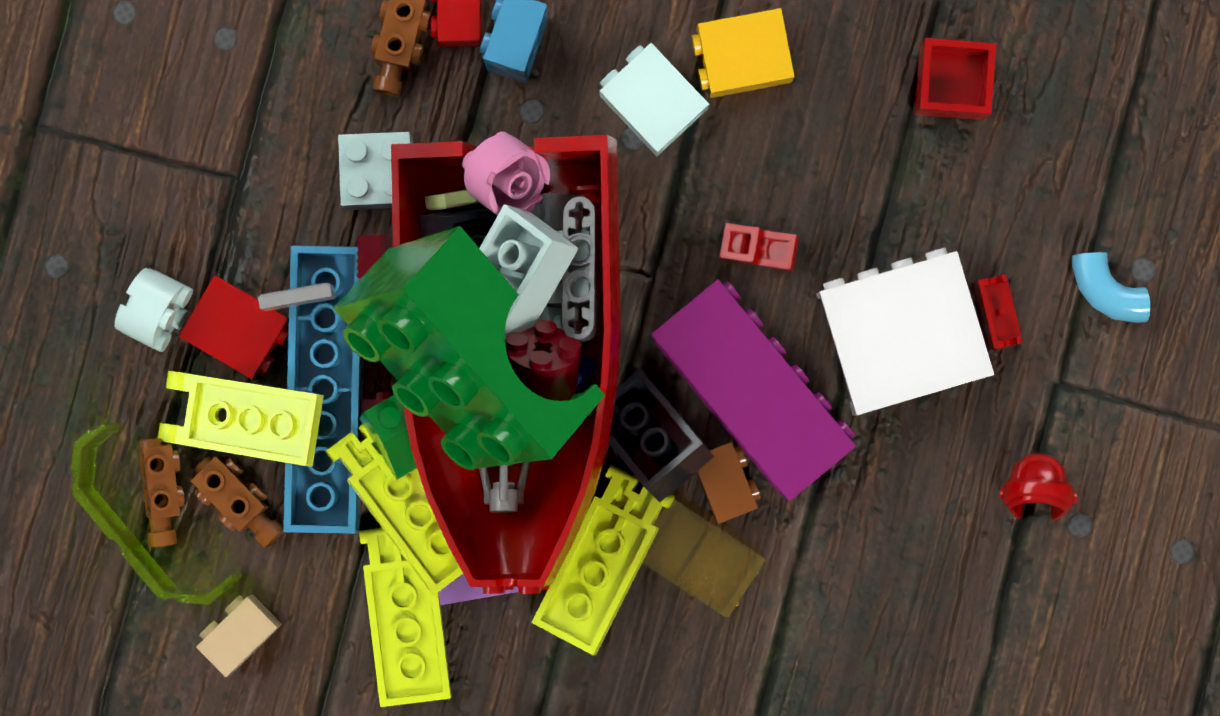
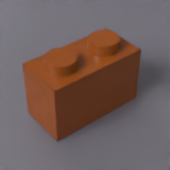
[697,442,761,524]

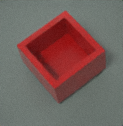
[914,38,997,120]

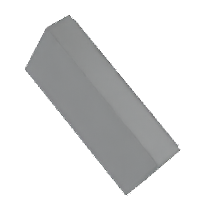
[258,282,336,311]

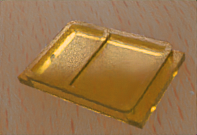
[642,500,766,619]

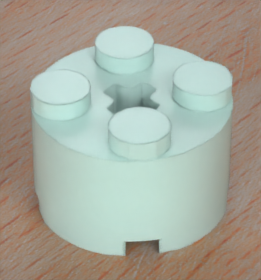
[115,268,193,352]

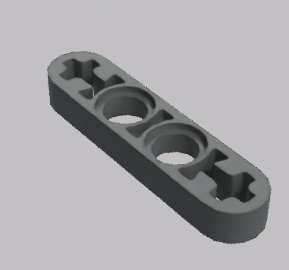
[562,196,601,342]

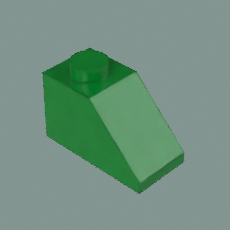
[360,395,417,480]

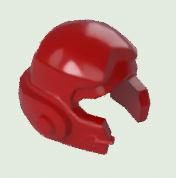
[999,453,1078,521]

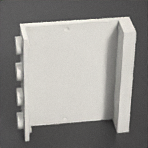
[817,248,994,416]

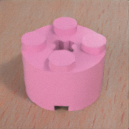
[462,132,550,215]

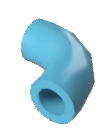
[1071,252,1150,323]

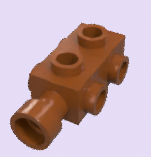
[371,0,432,98]
[138,438,185,547]
[191,456,284,549]

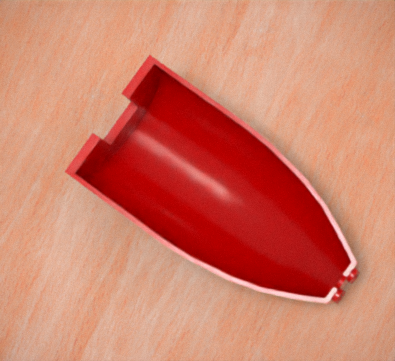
[391,135,621,594]

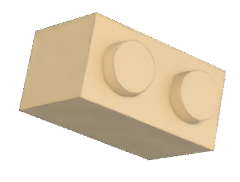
[196,594,282,677]

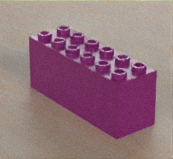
[650,279,856,502]

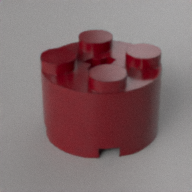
[505,320,581,401]

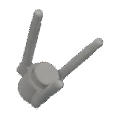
[479,462,531,514]

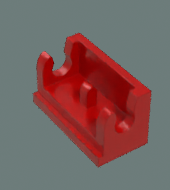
[972,274,1023,351]

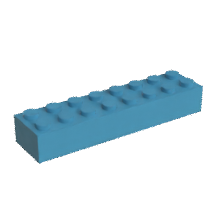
[283,246,364,534]

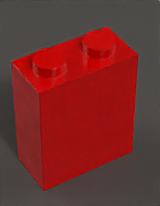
[179,275,289,380]

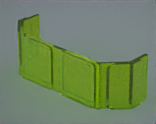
[70,423,244,605]

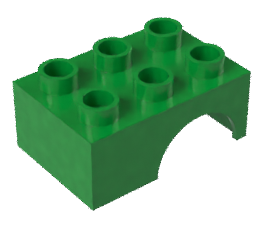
[333,226,605,470]

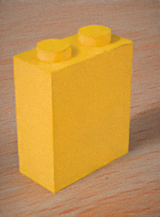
[691,8,794,98]

